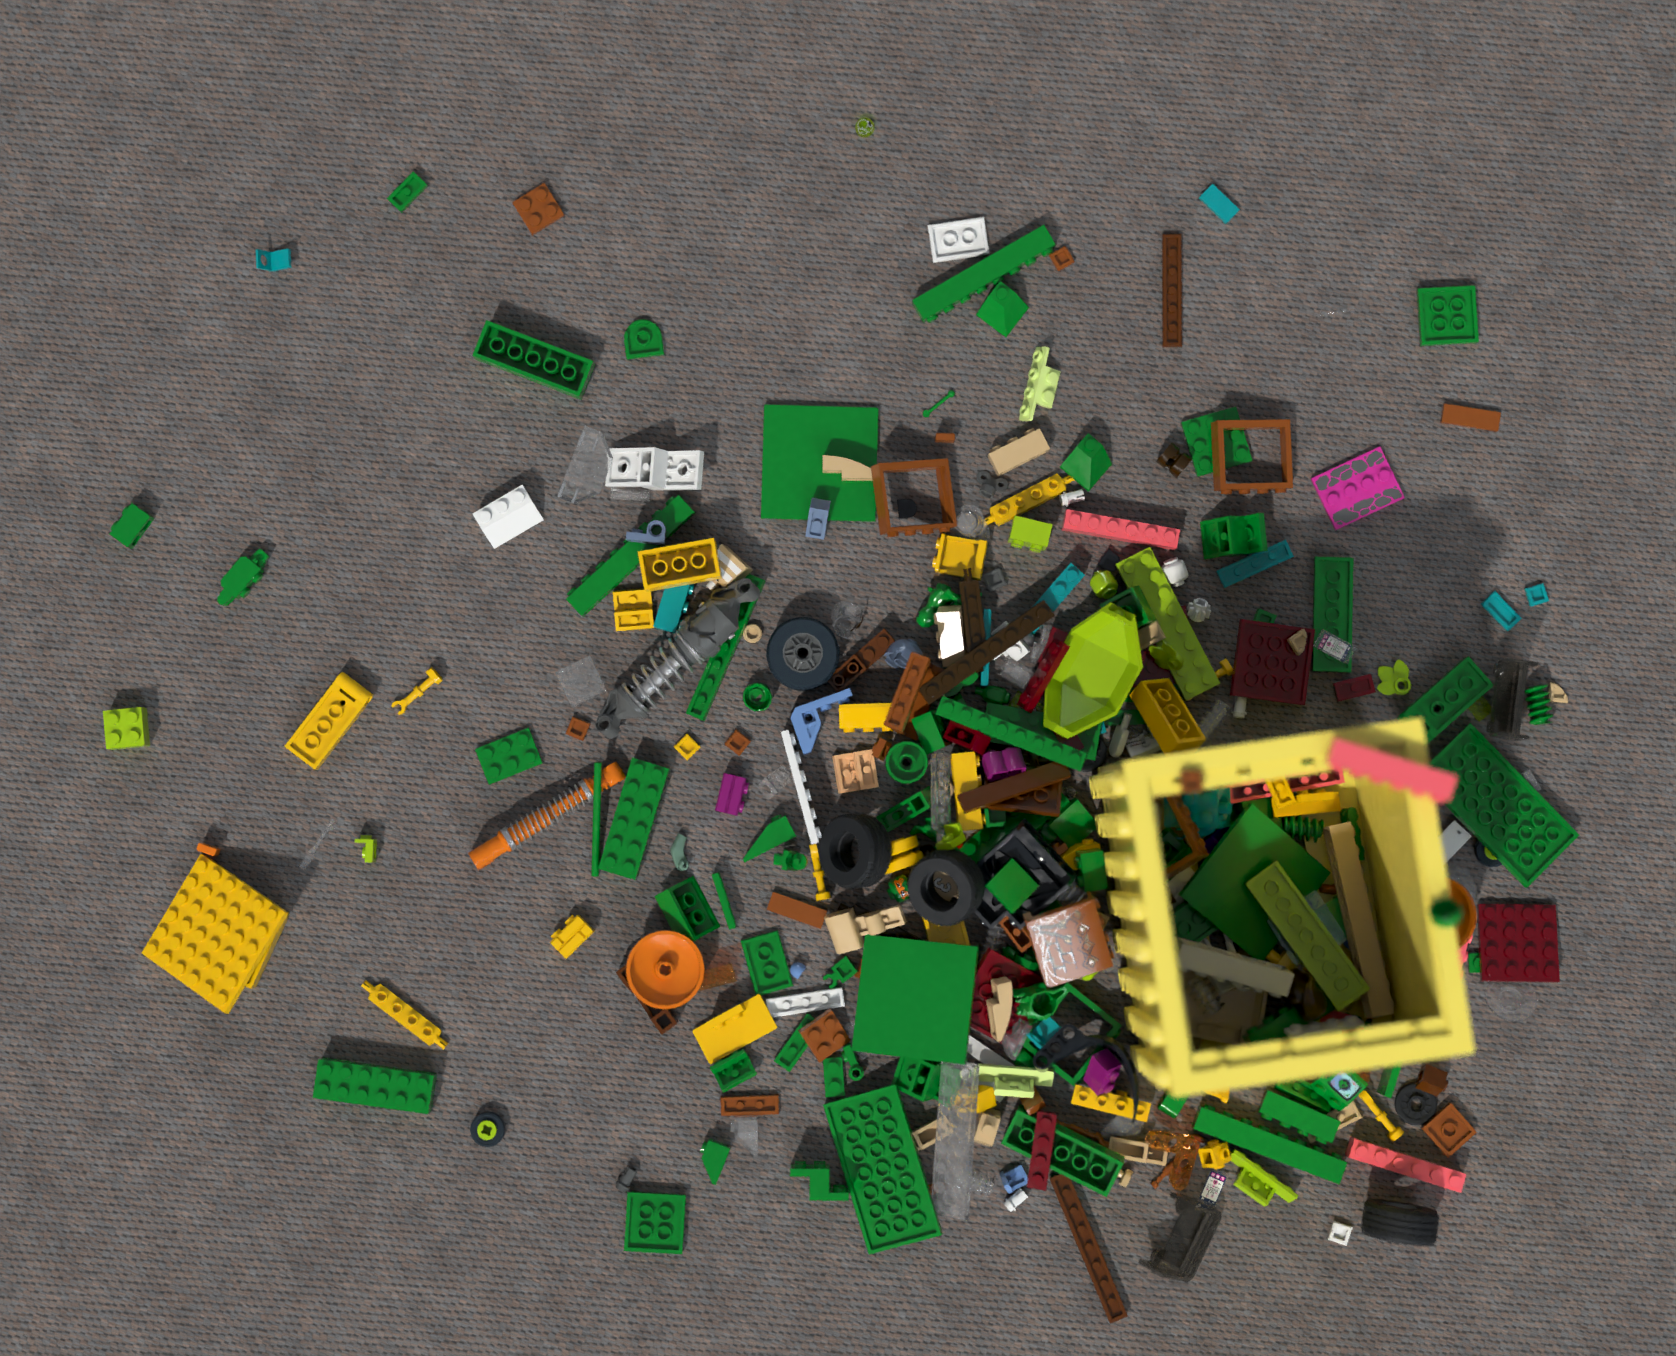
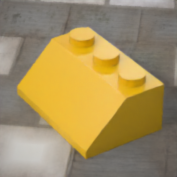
[839,703,893,733]

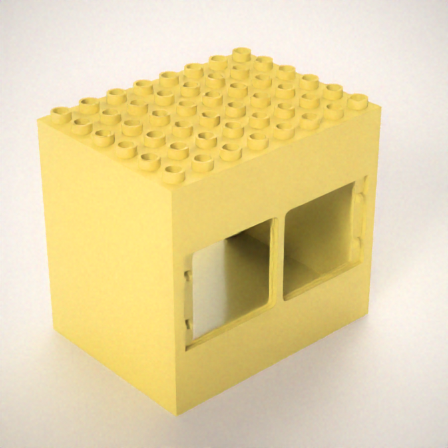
[1089,718,1475,1097]

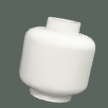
[1161,557,1189,587]

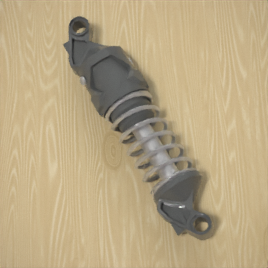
[595,578,760,739]

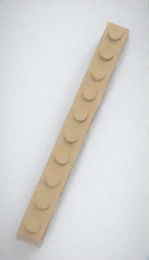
[1323,822,1395,1018]

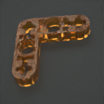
[1145,1130,1200,1191]

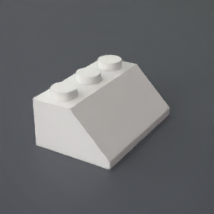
[473,485,544,549]

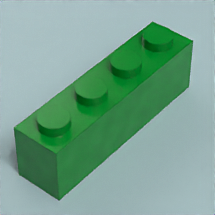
[1258,1089,1341,1145]

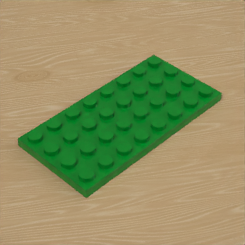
[1429,723,1579,888]
[823,1083,943,1255]

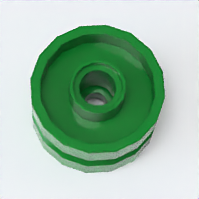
[885,741,928,784]

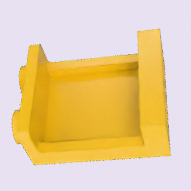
[932,533,988,581]

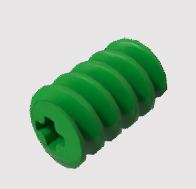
[1524,684,1553,725]
[1282,816,1324,843]

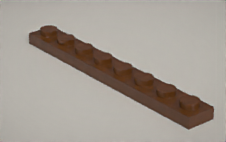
[1049,1173,1128,1324]

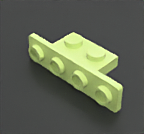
[1019,346,1061,421]
[975,1064,1054,1098]

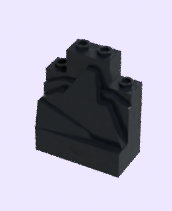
[974,818,1078,930]

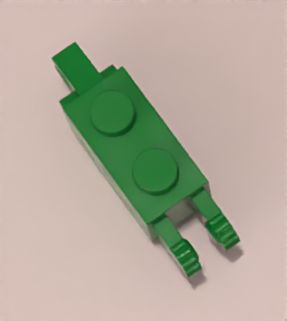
[217,549,270,606]

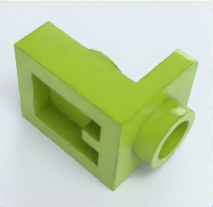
[936,822,966,850]
[354,835,377,863]

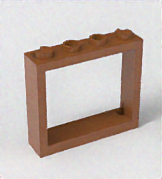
[1211,419,1293,495]
[871,458,957,538]
[1153,793,1209,881]

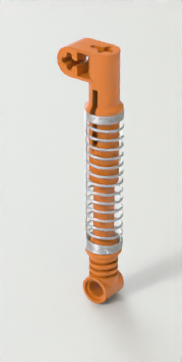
[468,761,626,870]

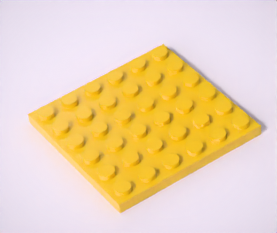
[142,854,289,1014]

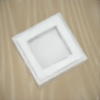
[1327,1220,1353,1246]

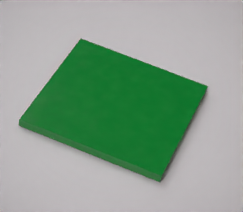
[761,405,878,522]
[1178,802,1331,960]
[852,935,979,1065]

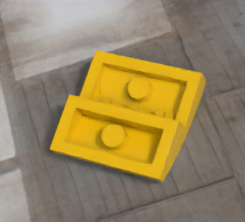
[612,588,654,631]

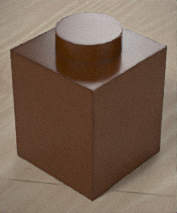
[1415,1064,1448,1096]

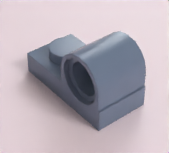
[805,497,831,540]
[626,520,666,546]

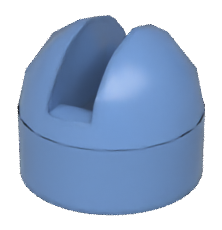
[790,962,806,979]

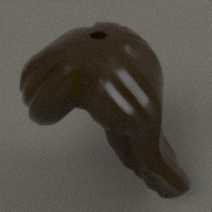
[1282,964,1327,1021]

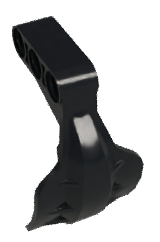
[1033,1024,1139,1124]

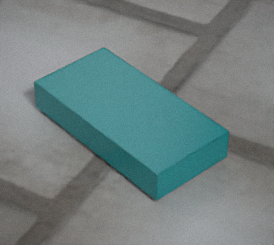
[1199,184,1240,224]
[1481,591,1522,632]

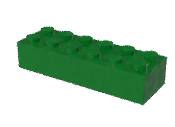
[472,320,595,400]
[598,758,670,880]
[312,1057,437,1114]
[1001,1104,1125,1197]

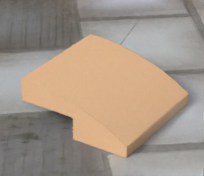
[832,749,879,794]

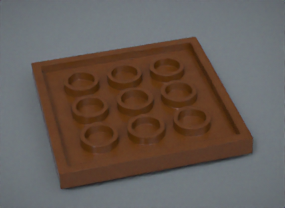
[982,742,1062,817]

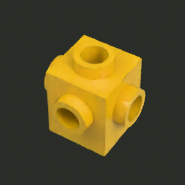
[1198,1139,1232,1169]

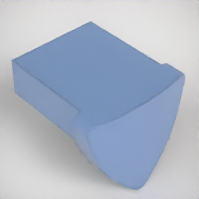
[999,1164,1028,1194]

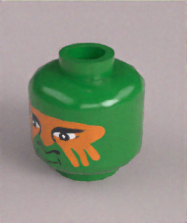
[887,874,909,903]

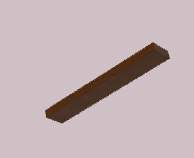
[1162,234,1182,347]
[957,761,1071,814]

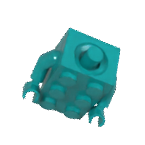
[1164,778,1232,840]

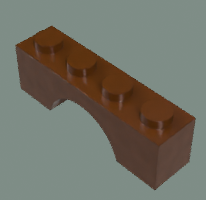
[616,965,679,1035]

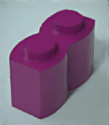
[981,746,1026,782]

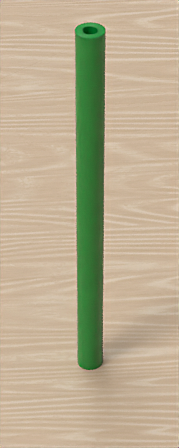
[591,762,602,877]

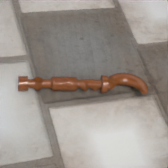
[1056,1119,1121,1149]
[1150,1133,1205,1189]

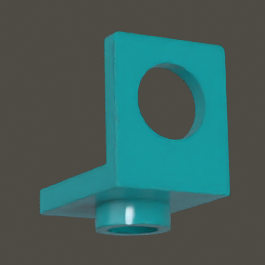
[256,248,291,271]
[1026,1016,1061,1049]

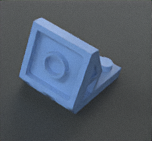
[790,688,852,755]

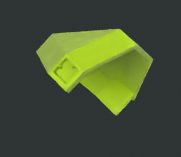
[1044,602,1143,739]

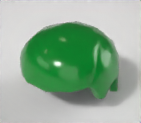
[743,682,772,711]
[1428,898,1463,928]

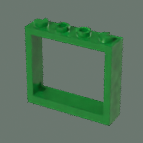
[1019,982,1122,1086]

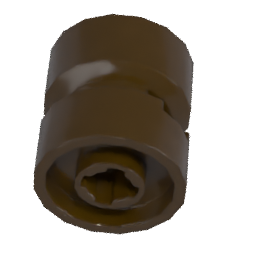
[1156,442,1192,478]

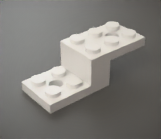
[605,447,704,490]

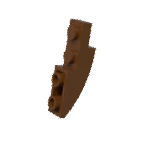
[828,628,896,693]

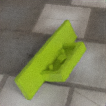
[1230,1150,1299,1207]

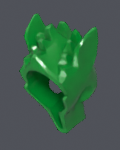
[1012,982,1067,1025]

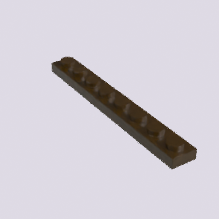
[919,600,1055,705]

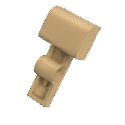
[824,904,906,954]

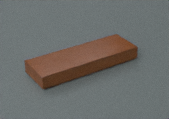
[1440,403,1501,432]
[767,892,827,929]
[720,1094,779,1116]

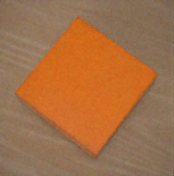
[196,843,221,856]

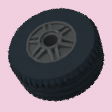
[766,617,839,691]

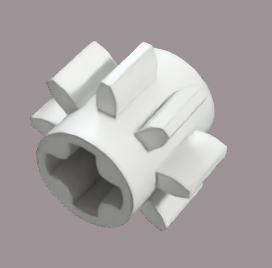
[1186,598,1211,622]

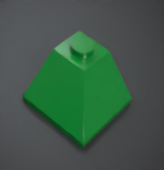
[976,281,1029,338]
[1060,433,1112,492]

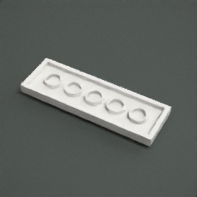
[781,730,822,844]

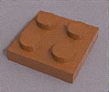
[512,183,565,236]
[798,1008,851,1063]
[1421,1102,1477,1158]

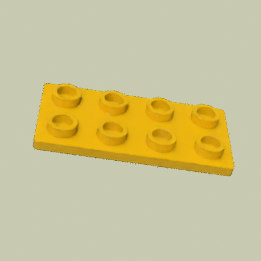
[692,994,777,1064]

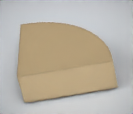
[1287,629,1307,655]
[1548,682,1568,703]

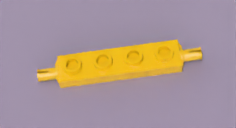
[981,474,1075,527]
[361,980,449,1050]

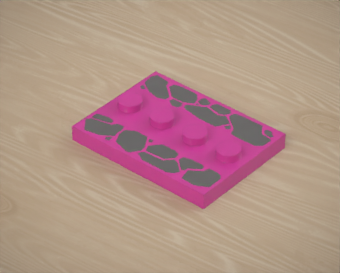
[1311,447,1405,530]

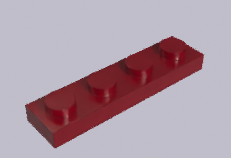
[1017,638,1070,713]
[1027,1110,1058,1191]

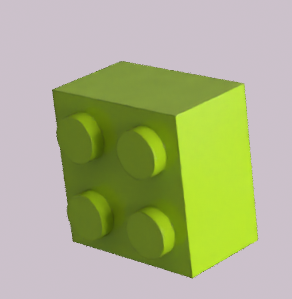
[1007,516,1053,553]
[103,707,150,750]

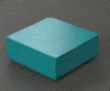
[1524,583,1549,607]

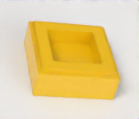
[674,734,701,761]

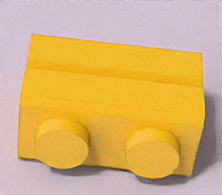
[550,915,595,959]

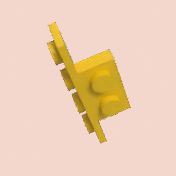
[1271,789,1341,818]
[1071,1084,1151,1122]

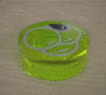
[855,118,874,138]

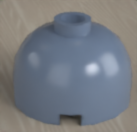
[884,639,923,670]

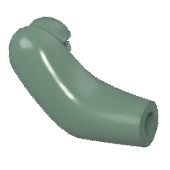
[670,833,689,871]

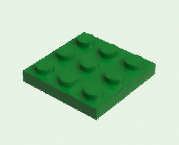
[1417,286,1479,346]
[1181,406,1253,477]
[624,1191,686,1254]

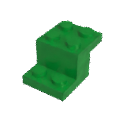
[1200,513,1268,559]
[891,1057,965,1107]
[790,1160,849,1201]

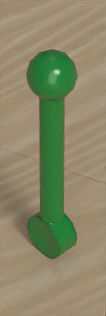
[922,390,955,418]

